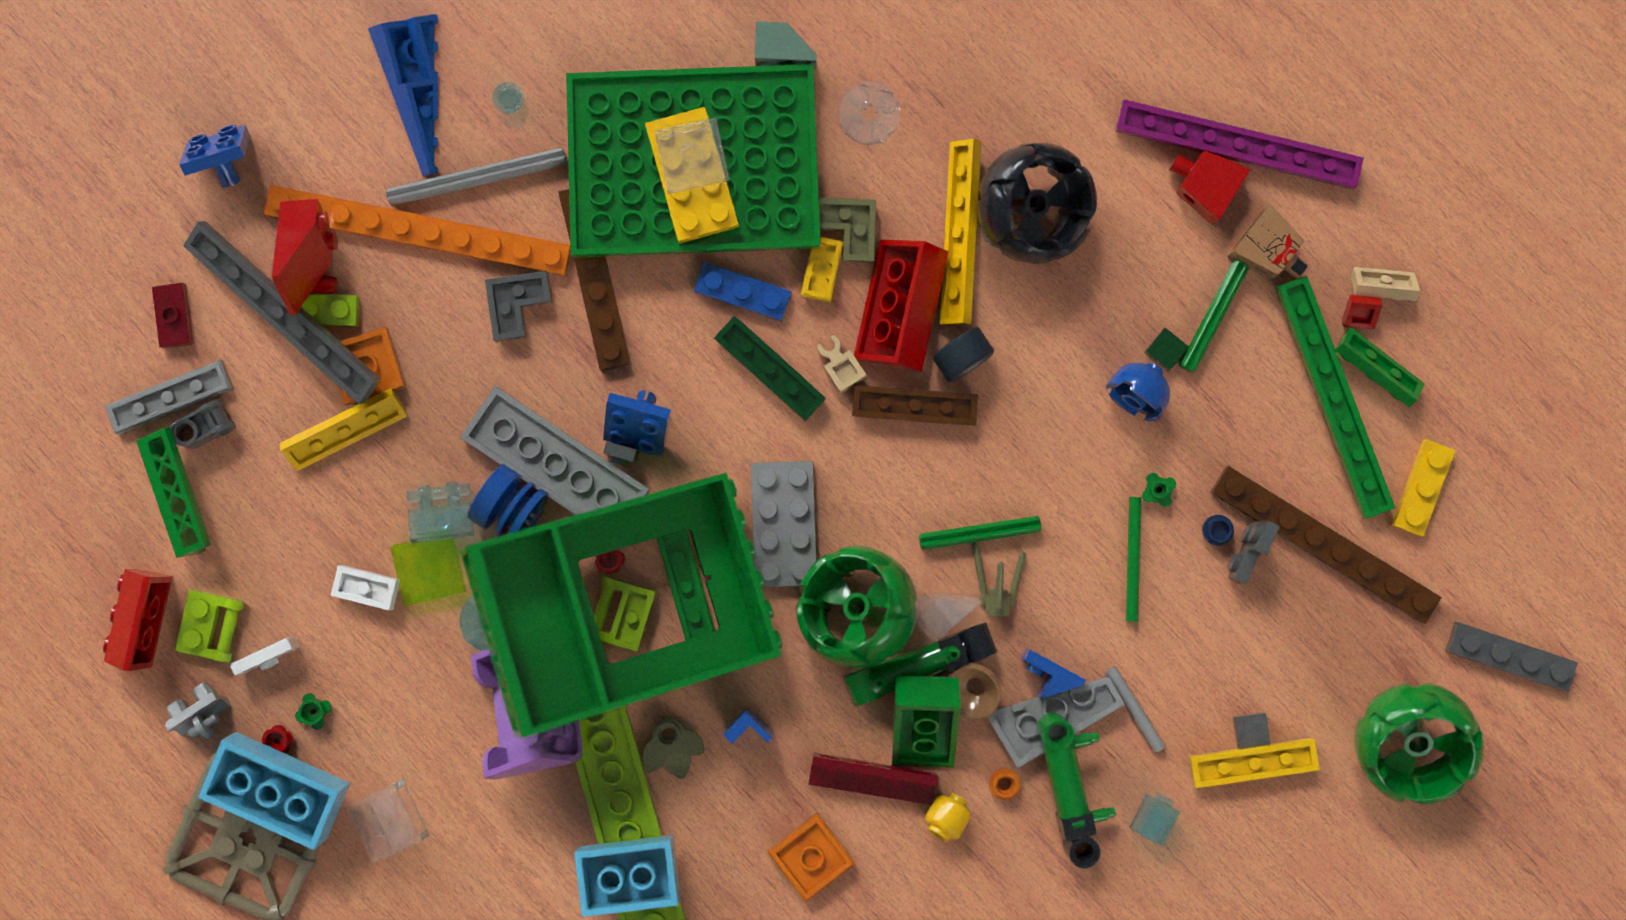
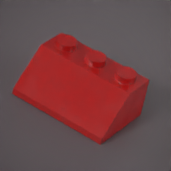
[103,569,173,671]

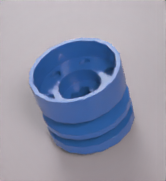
[467,464,549,537]

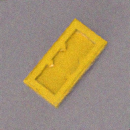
[801,237,844,303]

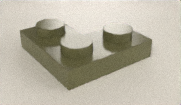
[819,198,876,263]

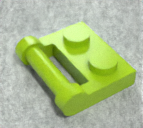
[594,576,656,652]
[175,590,245,663]

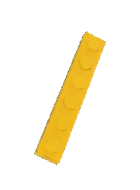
[940,138,981,326]

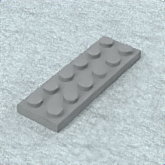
[460,386,650,515]

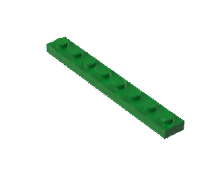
[1275,276,1395,519]

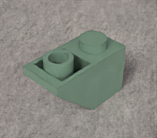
[755,21,817,69]

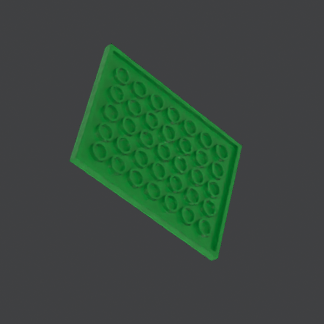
[566,64,820,258]

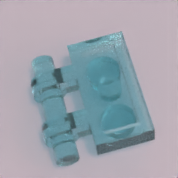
[407,481,474,544]

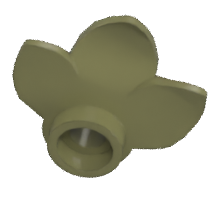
[643,718,704,779]

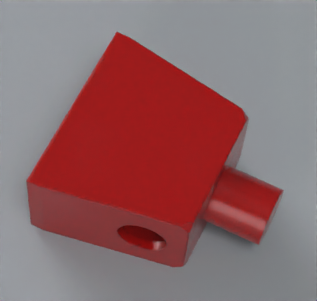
[1169,151,1250,225]

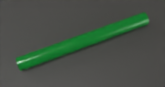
[1126,497,1142,622]

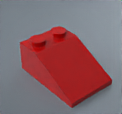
[271,199,338,315]

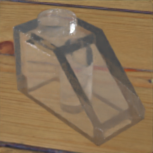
[915,592,982,643]

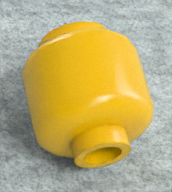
[925,793,971,842]

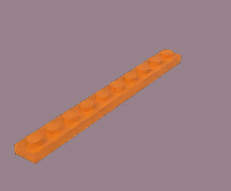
[263,184,571,277]

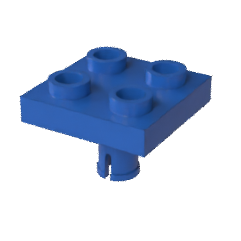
[179,125,251,188]
[603,390,671,456]

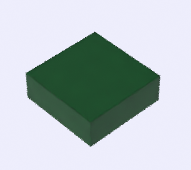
[1144,328,1189,371]

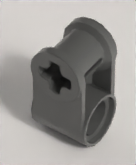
[171,399,236,449]

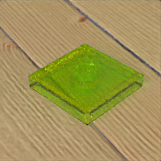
[390,532,467,607]

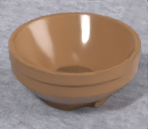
[949,664,1002,720]

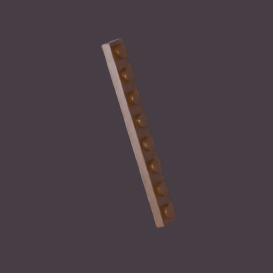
[1210,466,1442,624]

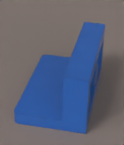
[723,707,774,744]

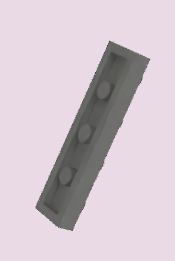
[1446,622,1578,692]

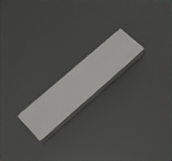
[105,360,234,435]

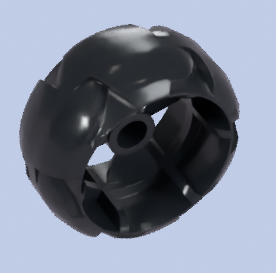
[977,143,1097,264]

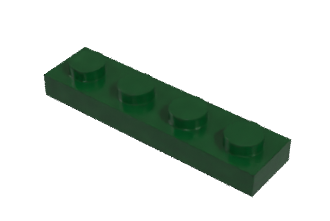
[714,315,826,422]

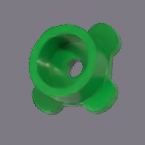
[1142,473,1177,507]
[295,693,332,730]

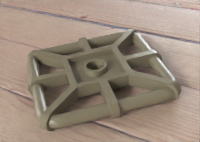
[163,753,320,920]

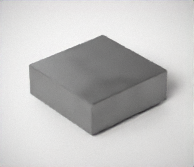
[1233,712,1271,749]

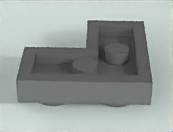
[485,271,552,342]
[1228,521,1280,584]

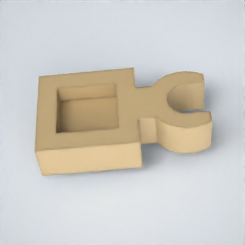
[817,335,867,394]

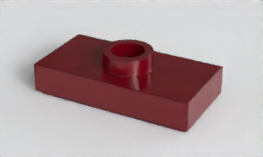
[152,283,193,349]

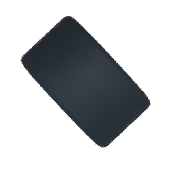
[933,327,994,382]

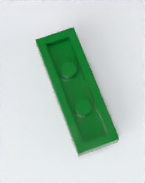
[1335,327,1425,407]

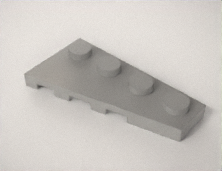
[987,676,1125,768]

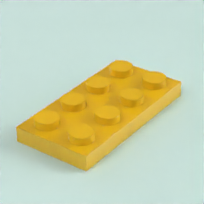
[645,107,739,244]

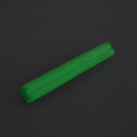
[1180,260,1249,373]
[919,516,1042,550]

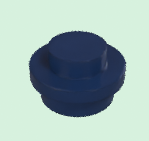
[1202,515,1234,546]

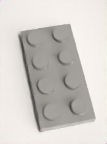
[751,461,816,587]

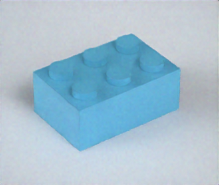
[574,835,681,917]

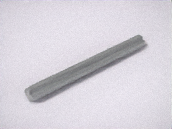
[386,148,567,206]

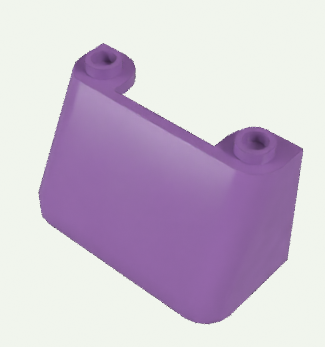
[471,649,583,780]

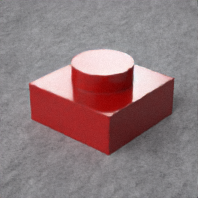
[1342,295,1383,330]

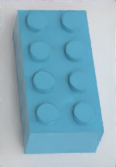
[198,732,350,850]

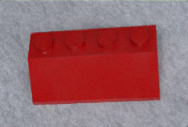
[854,239,949,372]

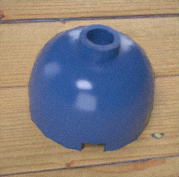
[1106,363,1170,422]

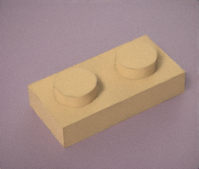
[1350,267,1420,301]

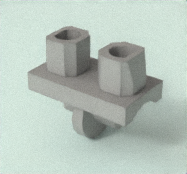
[165,683,231,739]

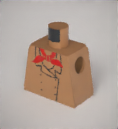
[1227,205,1308,279]

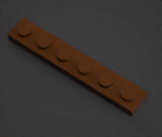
[558,189,631,371]

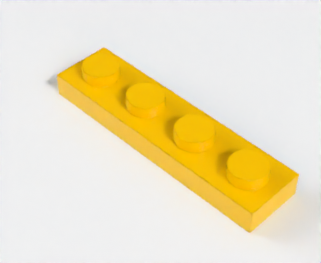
[279,388,408,472]
[1188,738,1320,788]

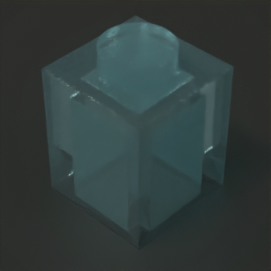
[1130,792,1180,846]

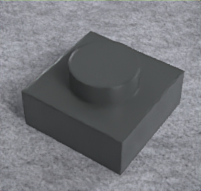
[603,441,639,467]

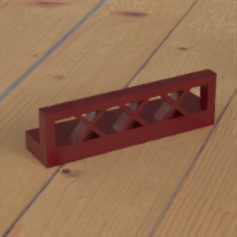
[808,752,939,805]

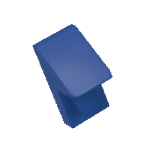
[1021,648,1086,698]

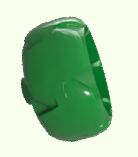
[796,546,918,668]
[1354,683,1484,804]

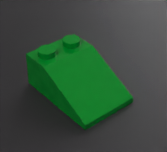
[892,676,961,767]

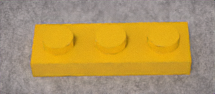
[1390,439,1456,537]

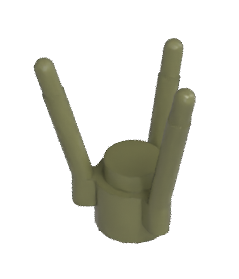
[972,542,1026,616]

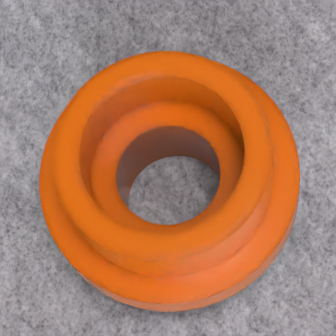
[989,768,1020,800]

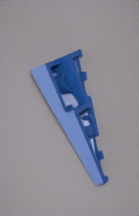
[368,14,438,176]

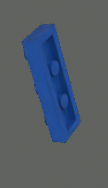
[694,262,792,322]

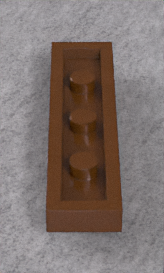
[852,385,978,426]

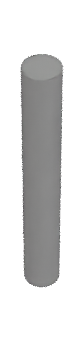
[1105,666,1165,753]

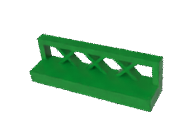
[136,427,211,558]

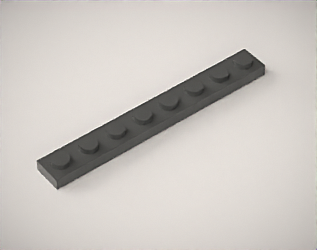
[183,221,381,404]

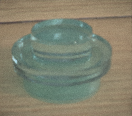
[493,82,524,113]

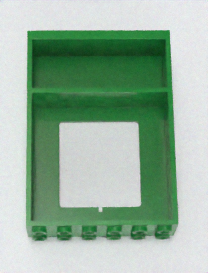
[460,472,782,738]

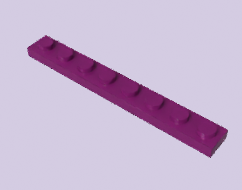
[1115,99,1364,190]

